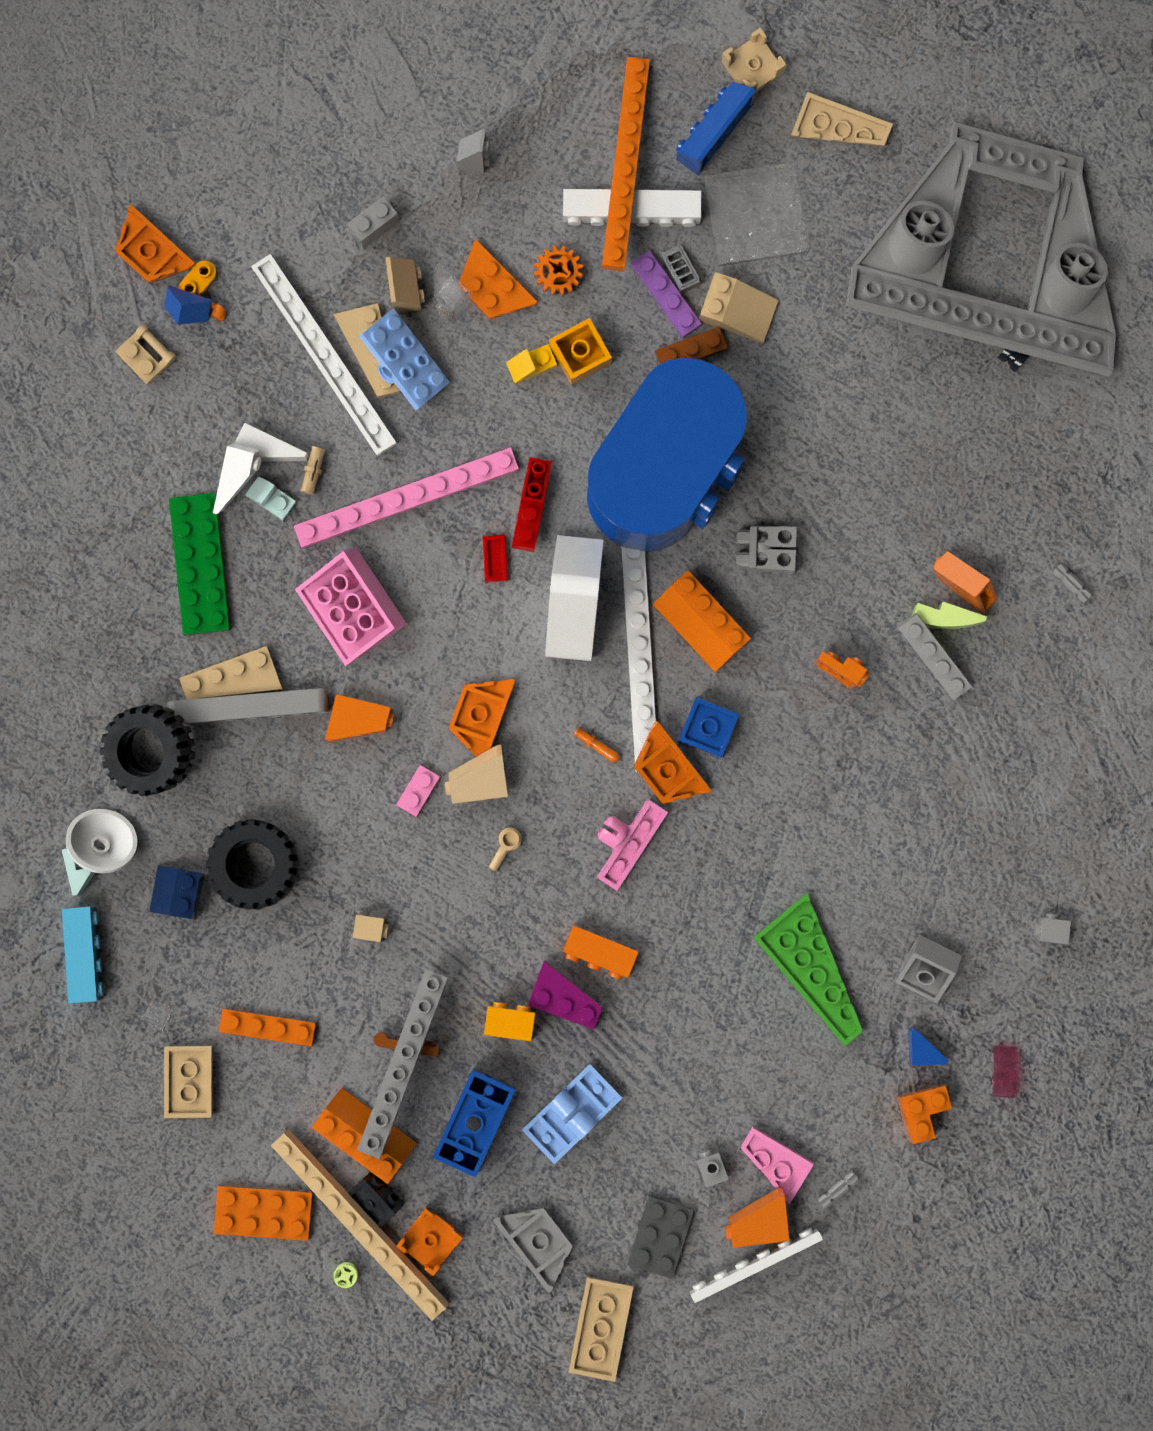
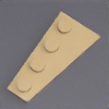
[791,92,893,147]
[179,646,283,700]

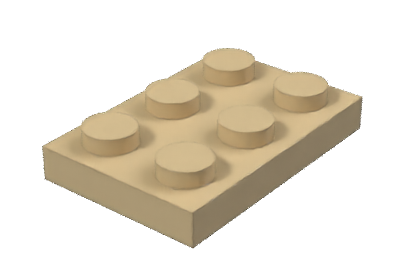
[164,1046,213,1118]

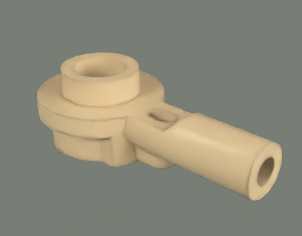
[489,827,522,871]

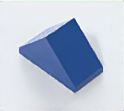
[164,285,212,325]
[908,1028,949,1065]

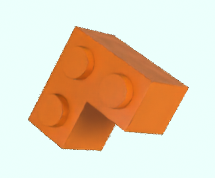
[897,1084,952,1144]

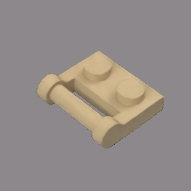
[115,323,177,385]

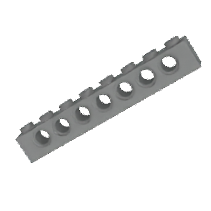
[357,969,448,1159]

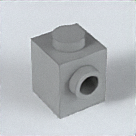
[1033,914,1071,945]
[695,1149,729,1188]

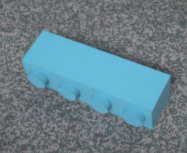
[62,907,104,1004]

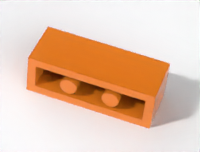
[562,925,638,980]

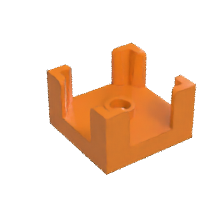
[396,1206,464,1276]

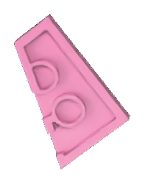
[741,1126,814,1204]

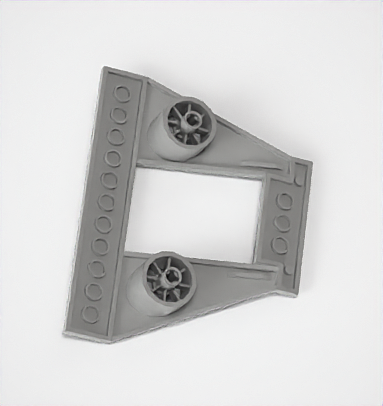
[846,122,1116,376]

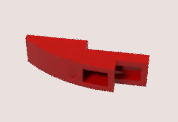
[512,457,552,552]

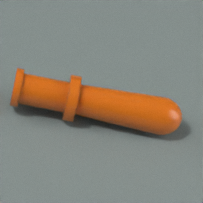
[573,726,620,763]

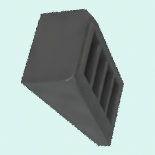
[660,244,701,294]

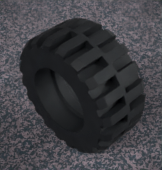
[100,704,195,796]
[206,819,299,910]

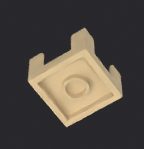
[721,28,786,93]

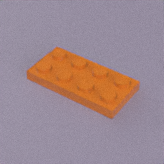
[213,1185,313,1241]

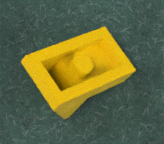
[506,344,557,384]

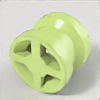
[334,1262,359,1288]

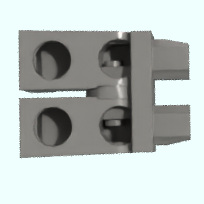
[736,526,797,574]

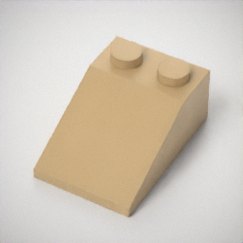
[699,272,779,343]

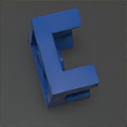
[678,697,739,760]

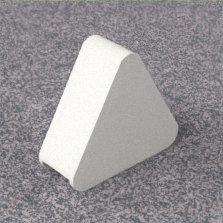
[545,535,603,661]

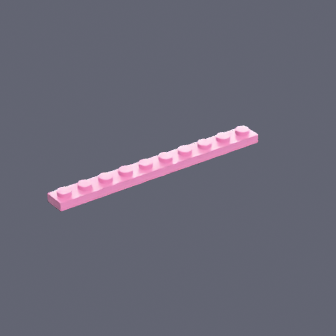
[294,447,519,549]

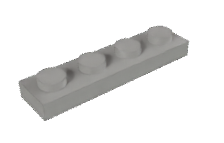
[898,613,972,701]

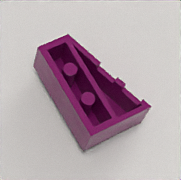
[528,961,602,1029]

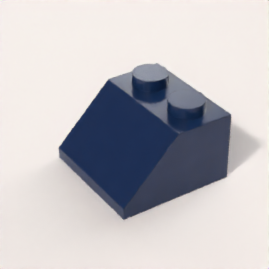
[149,866,204,920]

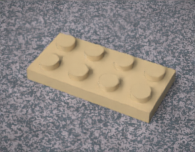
[568,1276,634,1382]

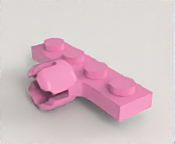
[596,799,668,891]

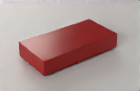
[482,535,508,583]

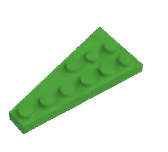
[753,893,863,1046]

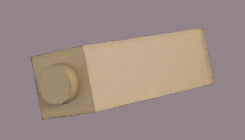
[445,745,508,804]

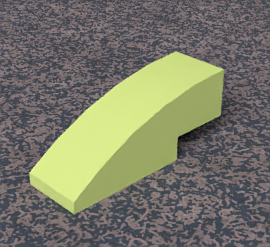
[912,602,987,629]

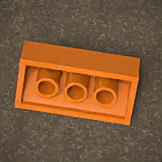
[653,570,751,672]
[311,1088,417,1184]

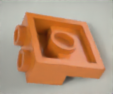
[814,651,870,690]

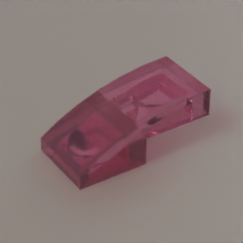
[992,1046,1018,1098]

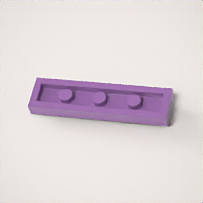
[630,250,702,339]

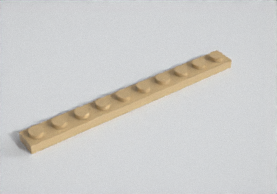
[271,1129,450,1320]

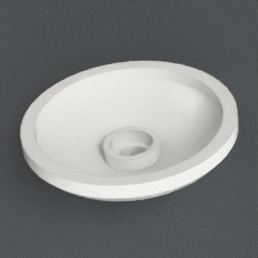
[66,809,137,873]

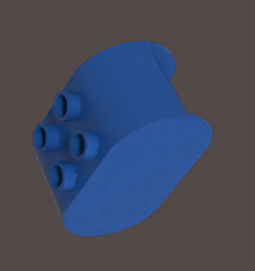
[587,358,747,552]

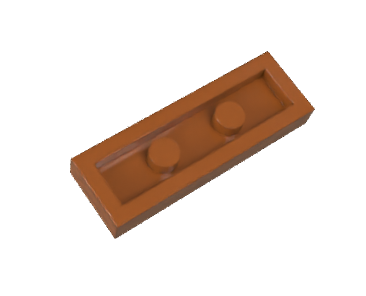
[655,327,727,364]

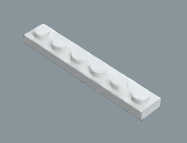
[689,1228,823,1303]

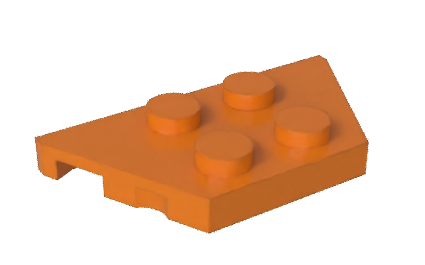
[115,204,196,284]
[458,240,537,320]
[449,679,516,757]
[633,721,712,804]

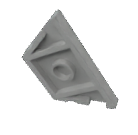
[493,1207,573,1293]

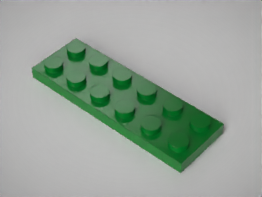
[169,493,230,636]

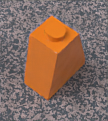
[933,551,998,615]
[325,694,395,743]
[725,1188,789,1248]

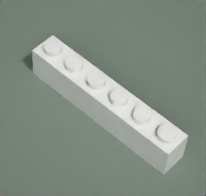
[563,189,701,227]

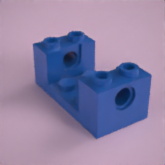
[432,1068,516,1178]

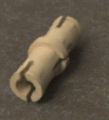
[300,446,326,495]

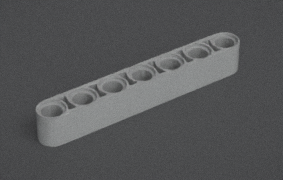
[167,688,329,725]

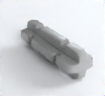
[1053,564,1093,603]
[817,1171,859,1209]

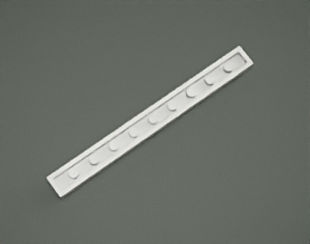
[251,254,397,457]
[621,546,656,772]

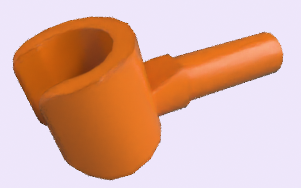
[201,295,226,321]

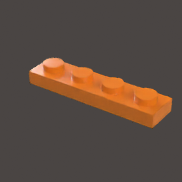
[219,1008,316,1046]

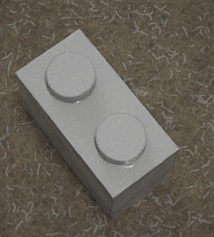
[347,196,399,249]

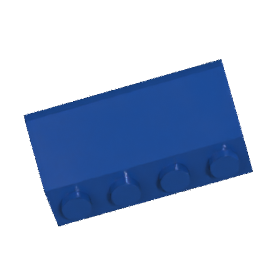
[676,82,756,176]

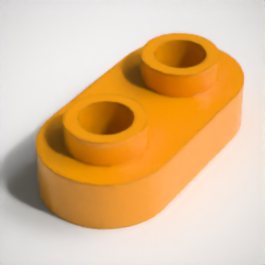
[179,260,217,296]

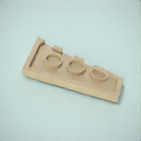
[333,303,400,398]

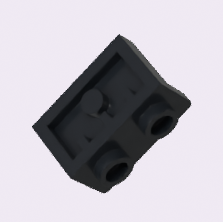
[348,1171,404,1228]

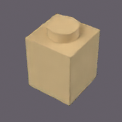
[353,915,389,942]

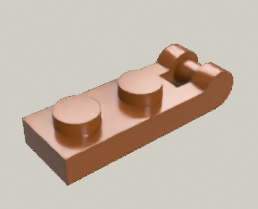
[373,1032,440,1057]

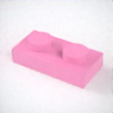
[396,765,440,817]

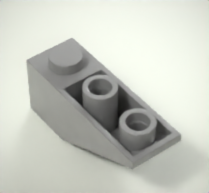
[456,129,491,173]

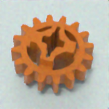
[534,246,583,297]

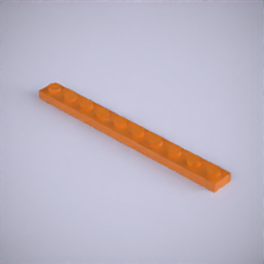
[602,57,650,271]

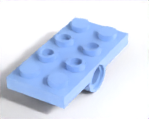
[359,308,450,410]
[522,1064,622,1164]

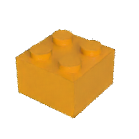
[549,318,612,385]
[484,1002,535,1041]

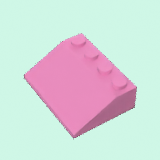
[295,548,407,666]

